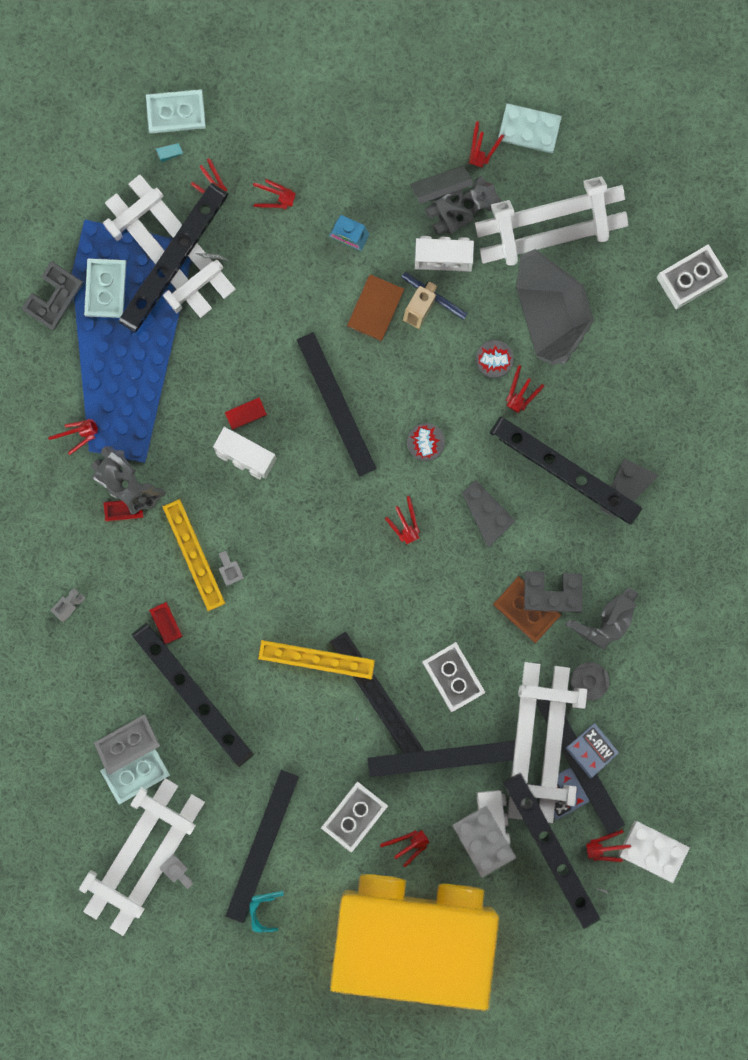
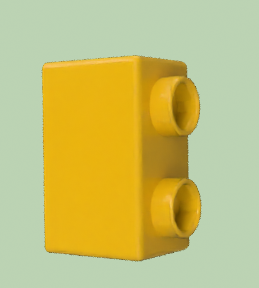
[330,874,499,1010]

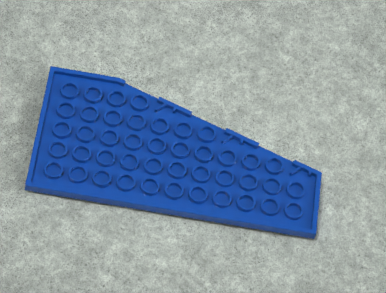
[72,220,192,463]

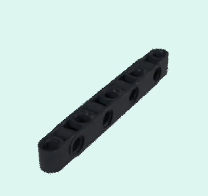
[119,183,229,333]
[489,417,642,525]
[131,622,254,767]
[503,773,601,929]

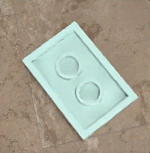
[146,90,206,133]
[498,104,562,153]
[84,259,126,318]
[100,749,170,804]

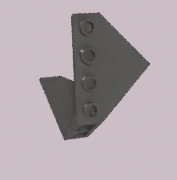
[516,249,594,366]

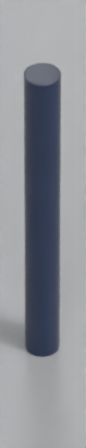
[401,271,468,320]

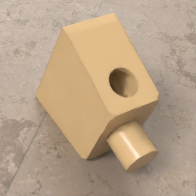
[403,282,437,329]

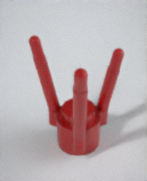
[468,121,504,168]
[191,158,229,195]
[253,179,296,210]
[506,365,545,413]
[48,419,98,455]
[385,496,421,545]
[380,830,430,867]
[586,830,632,862]

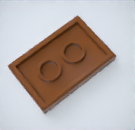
[347,274,404,341]
[493,576,561,643]

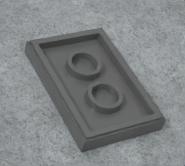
[410,166,473,203]

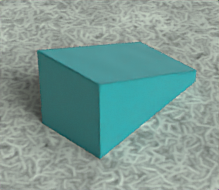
[156,143,183,163]

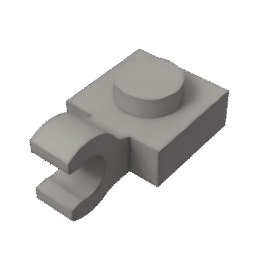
[219,551,244,586]
[50,588,85,622]
[160,854,193,889]

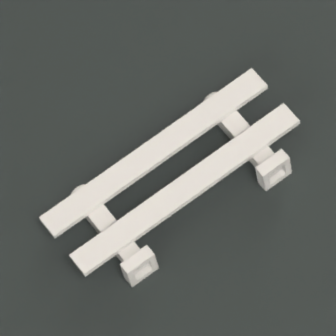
[103,175,236,318]
[475,176,628,265]
[507,662,587,823]
[79,778,205,936]

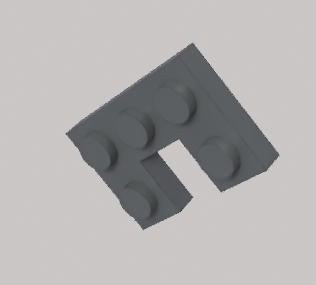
[22,261,84,330]
[524,571,582,613]

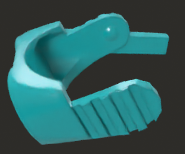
[250,891,284,933]

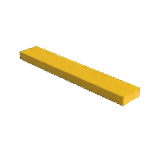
[162,499,226,611]
[258,640,375,679]

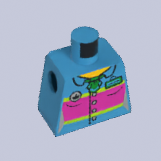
[329,215,369,251]

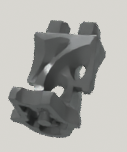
[425,176,502,234]
[91,446,166,514]
[565,588,639,650]

